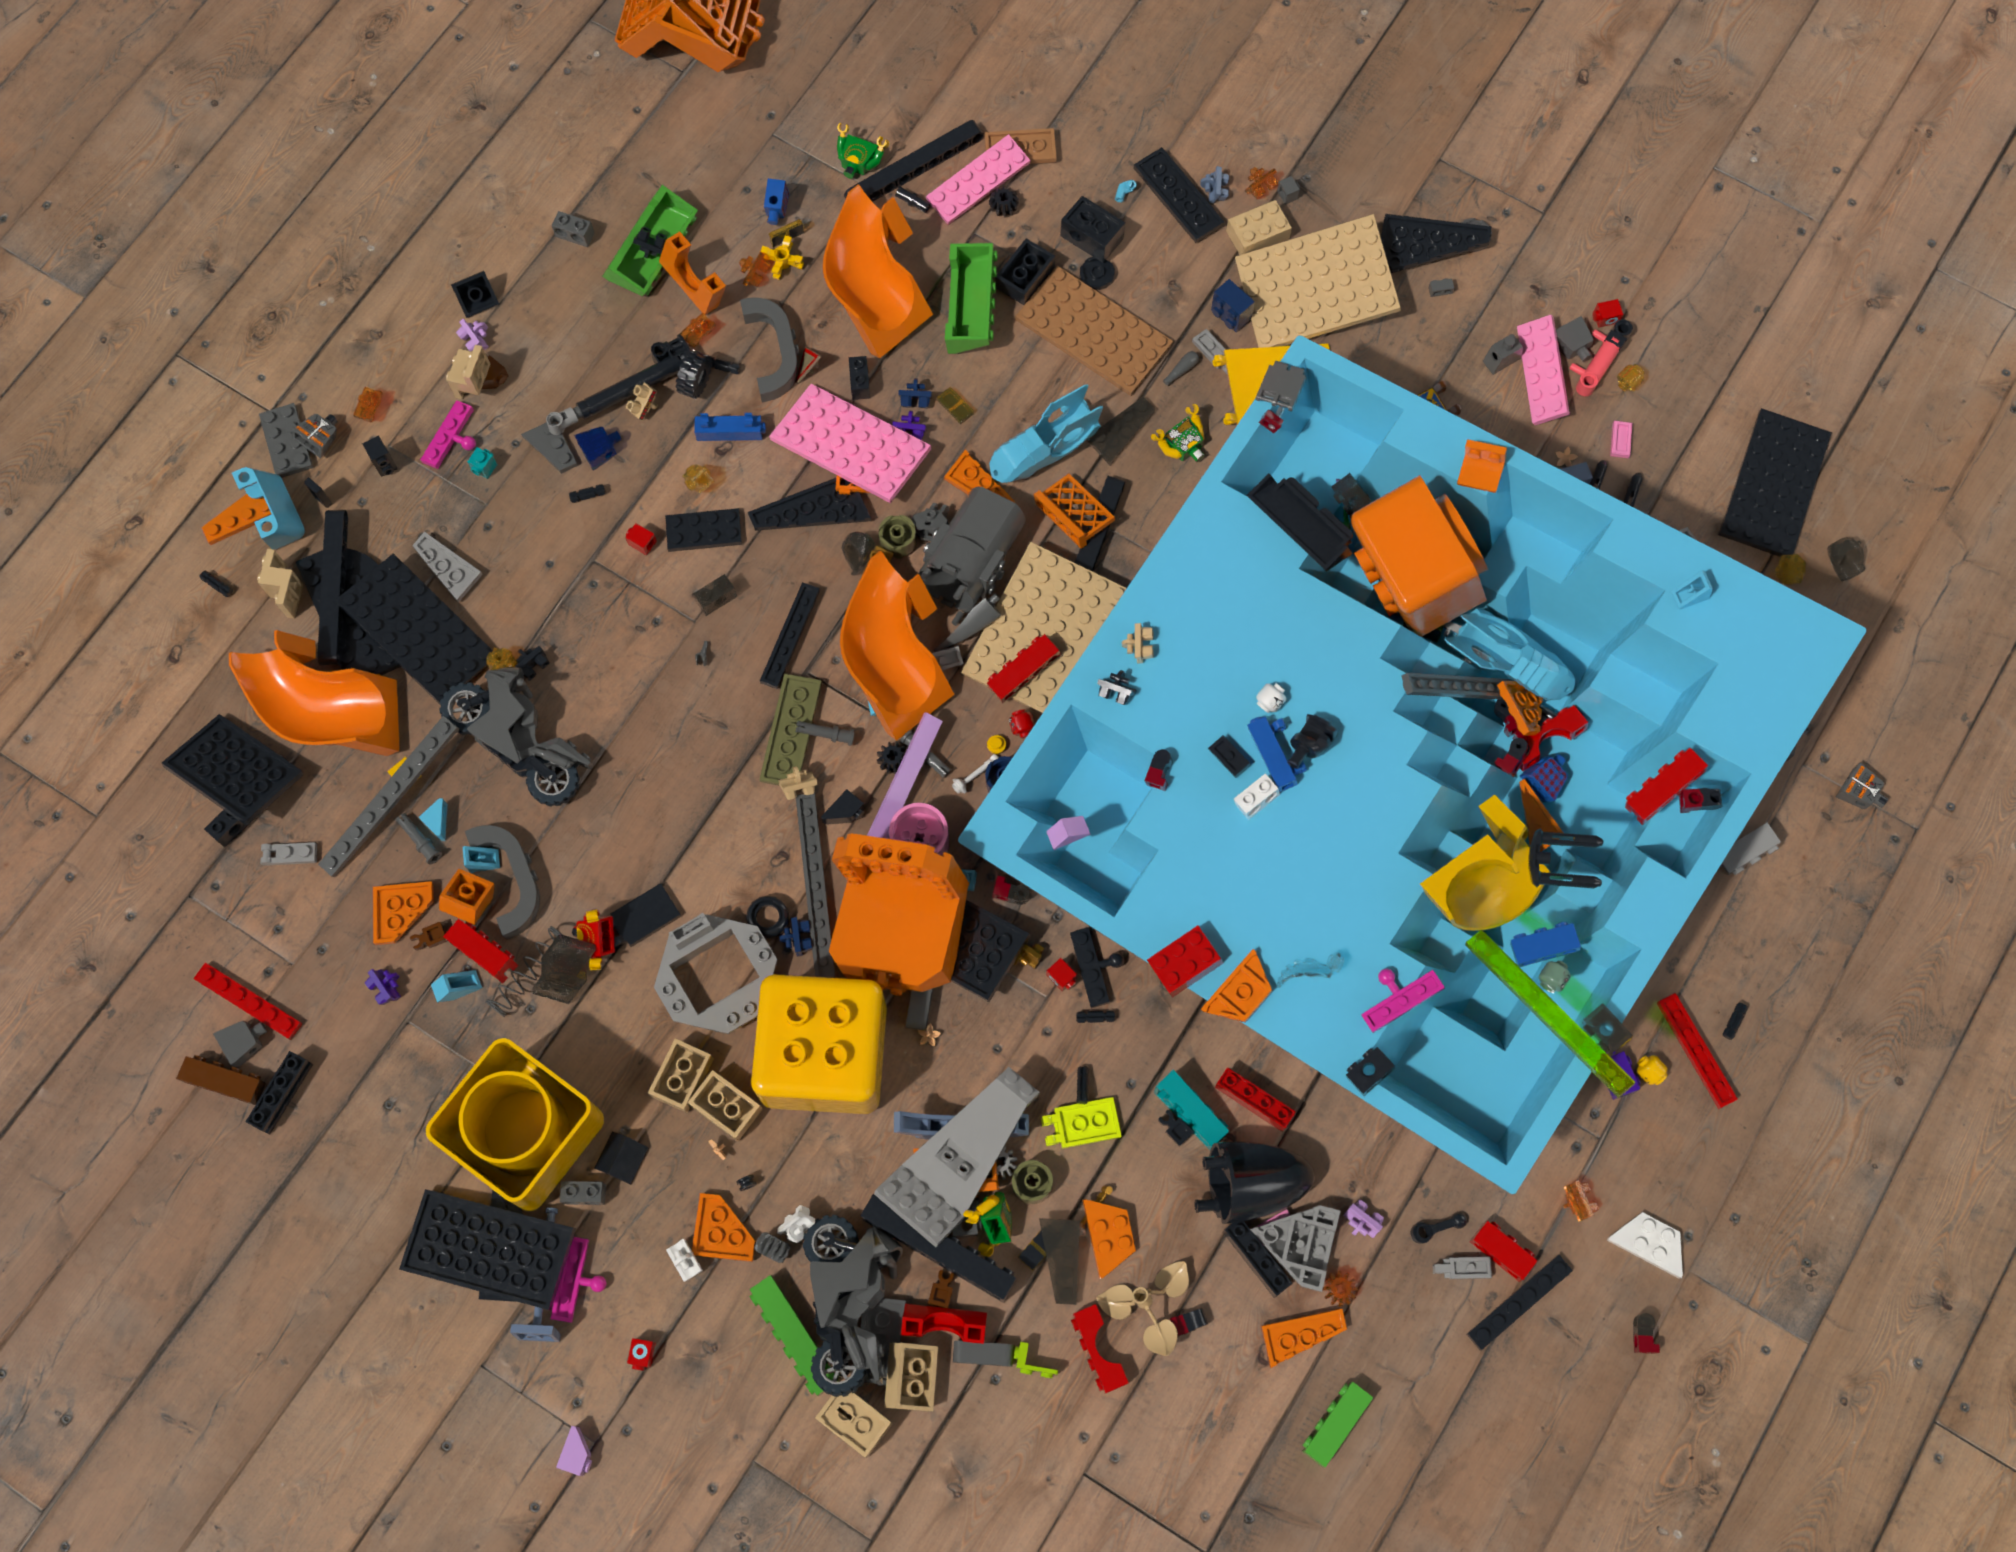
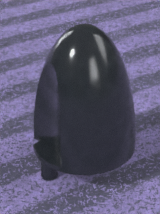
[1194,1142,1315,1224]

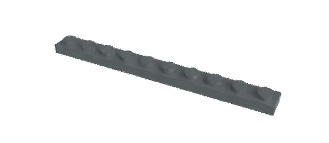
[1401,673,1515,700]
[318,716,460,877]
[796,793,836,978]

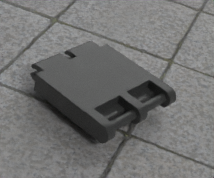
[1255,361,1306,412]

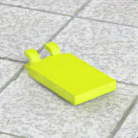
[1041,1097,1122,1149]

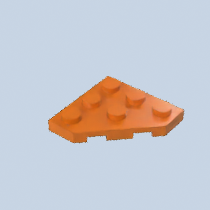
[1497,681,1543,735]
[373,881,434,945]
[692,1193,756,1262]

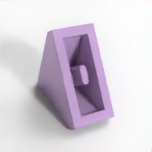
[1046,816,1091,850]

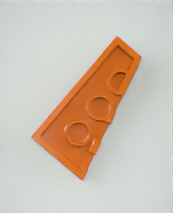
[1261,1308,1347,1368]

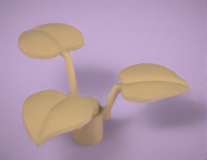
[1096,1261,1189,1356]

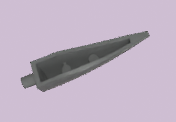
[934,594,1001,652]

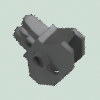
[911,503,949,541]

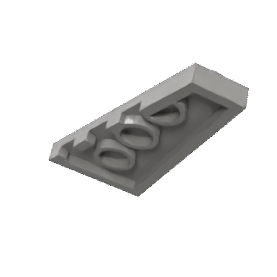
[412,532,483,602]

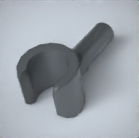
[695,641,709,666]

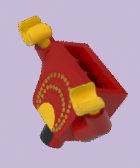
[572,909,615,970]

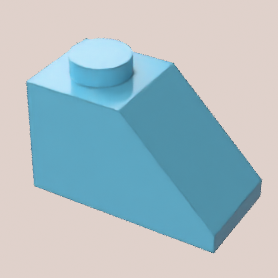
[431,970,482,1003]

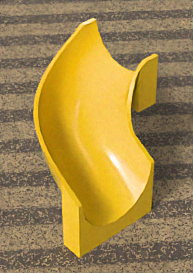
[1420,794,1550,931]

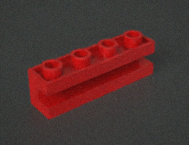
[987,634,1060,704]
[1625,748,1708,825]
[443,918,519,984]
[1215,1067,1295,1132]

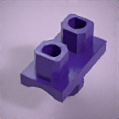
[893,411,927,440]
[365,969,401,1005]

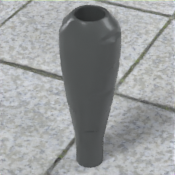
[1163,351,1199,386]

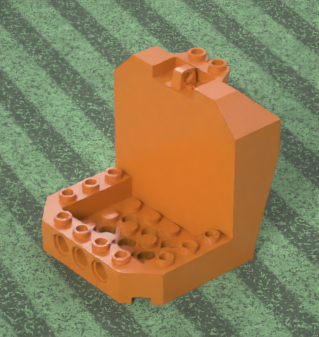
[615,0,765,72]
[829,833,969,996]

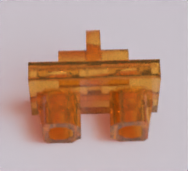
[1245,167,1278,199]
[739,252,771,287]
[680,313,716,347]
[353,387,383,422]
[1563,1181,1599,1221]

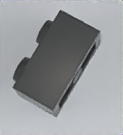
[1428,278,1454,297]

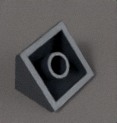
[451,271,499,318]
[594,1131,649,1185]

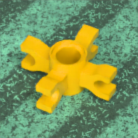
[760,235,804,280]

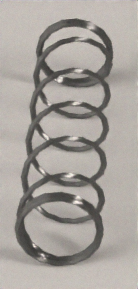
[485,926,570,1017]

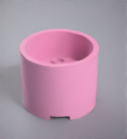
[889,803,949,856]

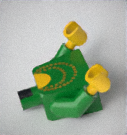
[837,123,889,179]

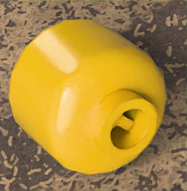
[1637,1055,1668,1085]

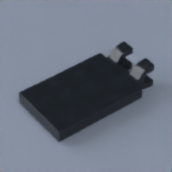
[610,883,681,950]

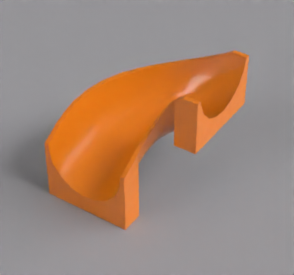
[823,185,933,358]
[840,551,954,741]
[229,630,399,756]

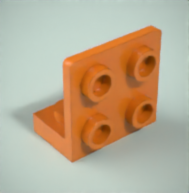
[1457,439,1507,493]

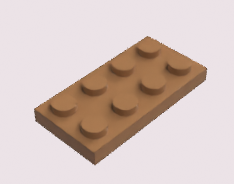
[985,128,1056,164]

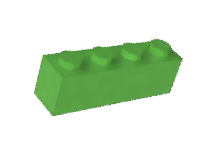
[1302,1382,1373,1468]

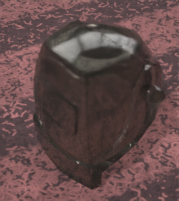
[841,532,875,576]
[1827,537,1866,581]

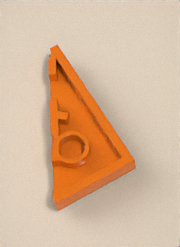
[1519,779,1563,852]

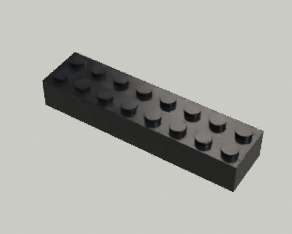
[860,1194,1016,1303]

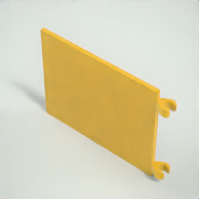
[1212,343,1330,425]

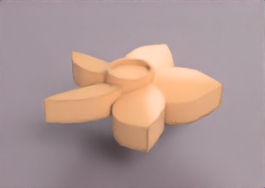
[1556,446,1578,467]
[918,1023,941,1047]
[708,1140,726,1160]

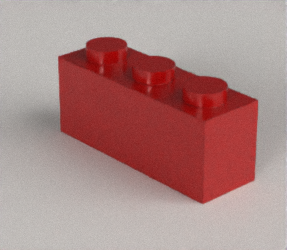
[1469,1221,1538,1282]

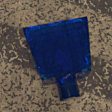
[574,427,622,471]

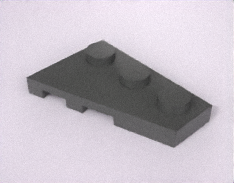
[521,422,578,474]

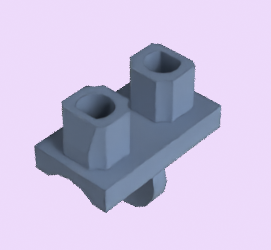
[1200,166,1229,204]

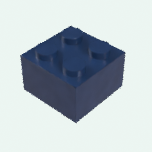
[1211,279,1255,333]

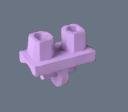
[456,319,489,351]
[1343,1200,1384,1238]

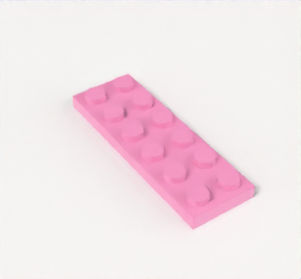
[926,134,1030,225]
[1517,315,1570,425]

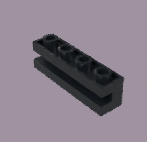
[245,1051,314,1135]
[1223,1221,1293,1298]

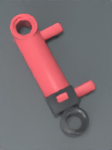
[1569,319,1633,396]

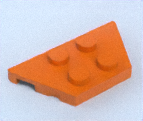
[1201,949,1273,1023]
[1082,1199,1136,1279]

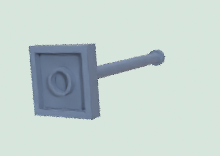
[510,1208,561,1342]

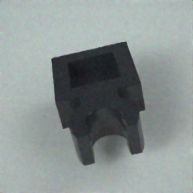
[1158,1110,1194,1147]

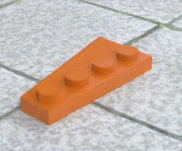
[944,449,1015,503]
[201,494,271,545]

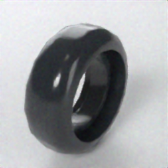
[746,895,789,939]

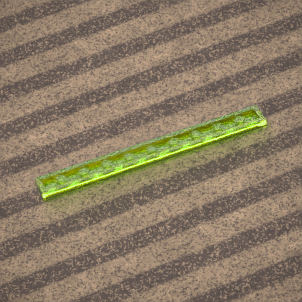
[1465,930,1635,1098]

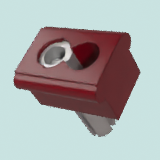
[1258,406,1285,433]

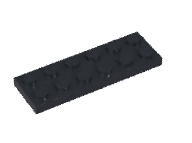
[1133,147,1225,243]

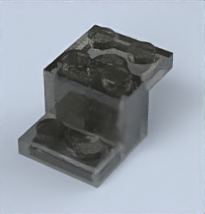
[533,934,596,1004]

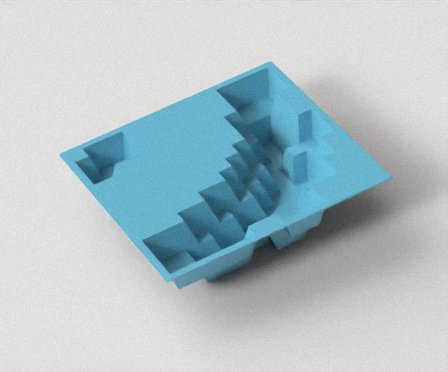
[958,335,1866,1194]

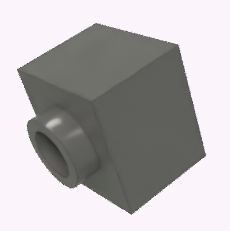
[1277,176,1300,205]

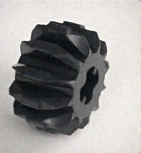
[989,186,1019,218]
[877,742,906,774]

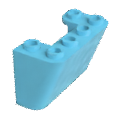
[232,467,305,550]

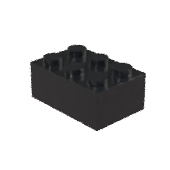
[995,238,1055,305]

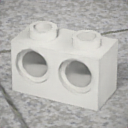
[1234,774,1280,820]

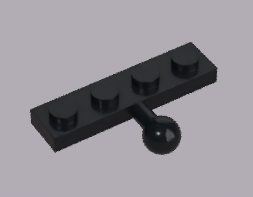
[1070,927,1124,1009]

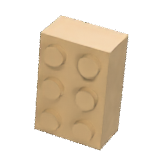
[1226,200,1292,255]
[648,1039,714,1113]
[687,1070,763,1141]
[884,1343,938,1412]

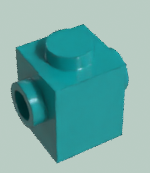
[467,447,497,479]

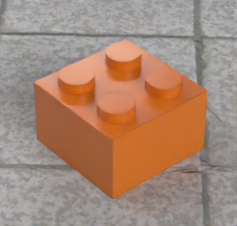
[439,869,494,925]

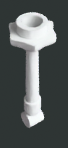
[952,754,998,794]

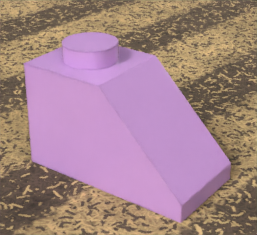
[556,1426,592,1476]

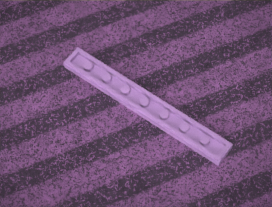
[867,713,943,839]

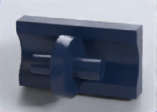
[898,378,932,409]
[779,917,812,957]

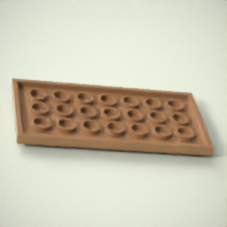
[1015,266,1173,396]

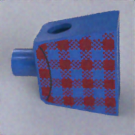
[764,178,790,225]
[1519,754,1568,803]

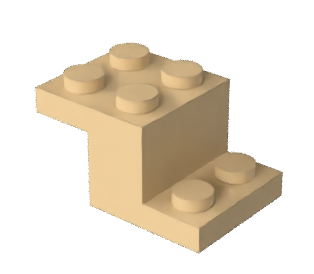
[446,345,490,399]
[257,549,304,619]

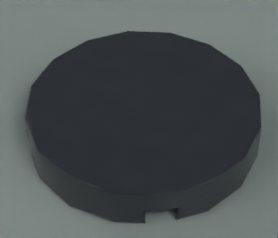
[1080,257,1115,290]

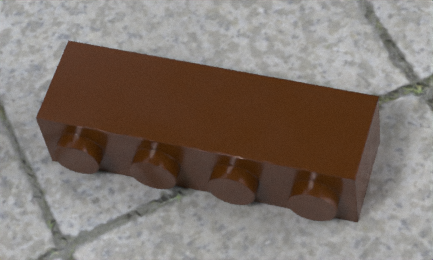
[176,1055,266,1105]

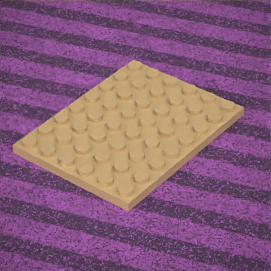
[1235,214,1401,348]
[961,542,1127,714]

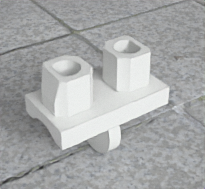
[777,1205,815,1243]
[666,1239,703,1282]

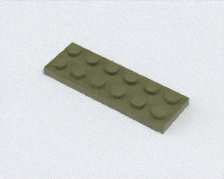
[759,674,822,786]

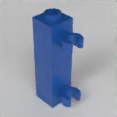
[694,413,766,441]
[1247,716,1307,793]

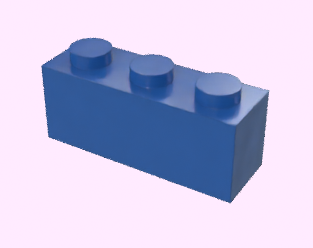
[1510,922,1581,968]

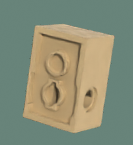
[815,1392,893,1458]

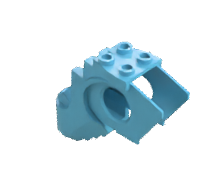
[989,384,1103,483]
[1444,608,1575,700]

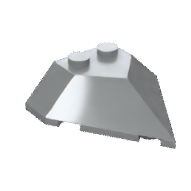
[1250,1205,1340,1292]

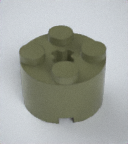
[879,515,917,559]
[1012,1160,1053,1204]

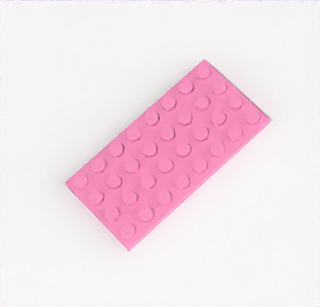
[769,384,931,503]

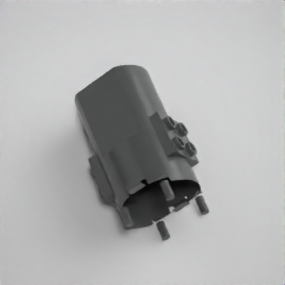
[918,487,1026,626]

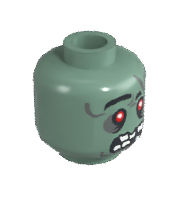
[1538,960,1571,993]

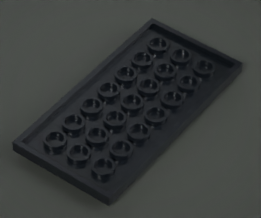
[1718,408,1832,560]
[335,553,498,706]
[399,1189,576,1311]

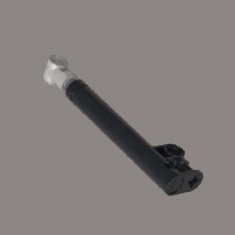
[546,334,691,435]

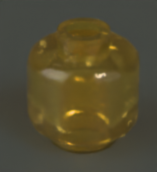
[1617,364,1645,391]

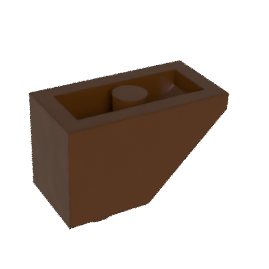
[481,355,509,390]

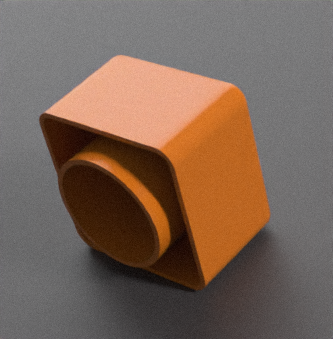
[1351,475,1488,637]

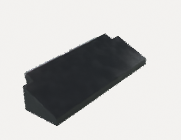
[1246,473,1353,572]

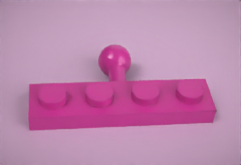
[420,400,476,469]
[1361,968,1445,1033]
[550,1237,607,1323]

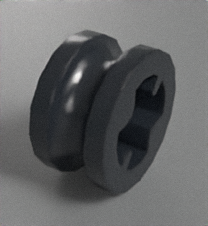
[736,1174,757,1191]

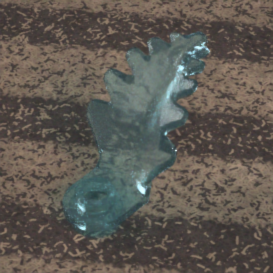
[1276,952,1344,988]

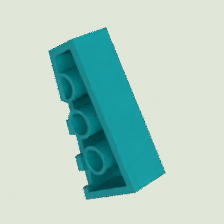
[1154,1070,1229,1150]

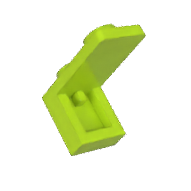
[1014,1342,1058,1379]

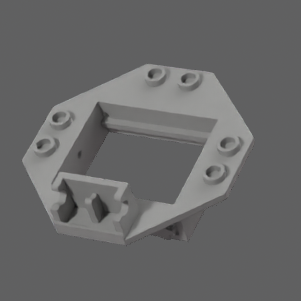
[654,913,777,1034]

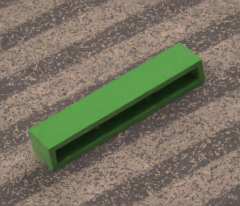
[749,1275,839,1396]

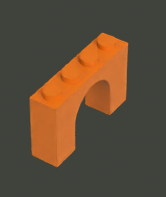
[659,231,726,315]

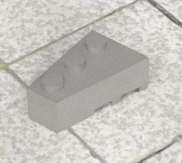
[1721,822,1781,875]

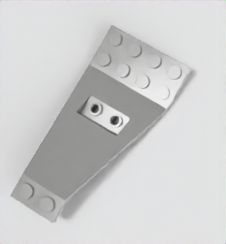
[874,1067,1040,1247]

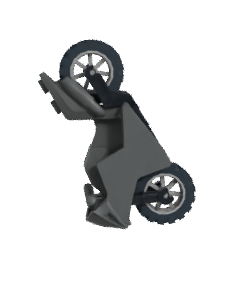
[439,667,593,807]
[803,1215,902,1397]

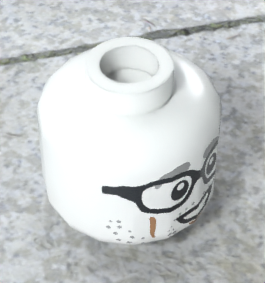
[1256,683,1286,713]

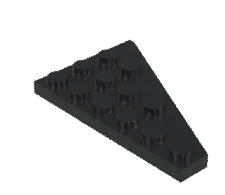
[1381,214,1492,273]

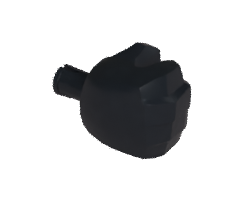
[1287,714,1338,769]

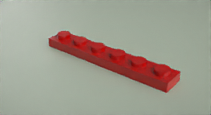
[193,962,302,1040]
[1657,993,1738,1110]

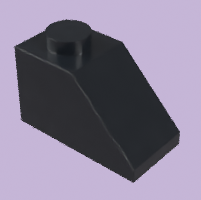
[821,789,865,825]

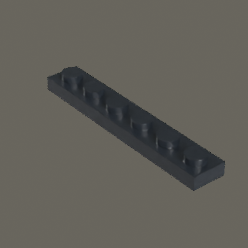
[760,582,820,689]
[1466,1255,1573,1351]

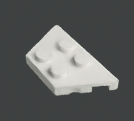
[1607,1212,1683,1279]

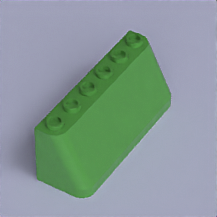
[602,185,698,297]
[945,243,998,354]

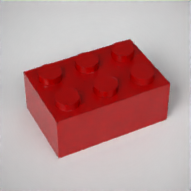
[1147,925,1223,998]

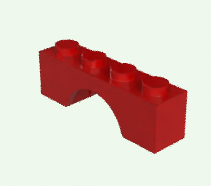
[1509,705,1589,772]
[901,1304,987,1344]
[1071,1304,1129,1394]

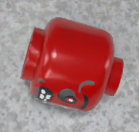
[1009,709,1035,739]

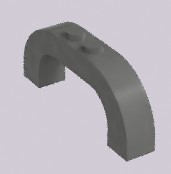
[740,298,800,402]
[465,825,540,940]

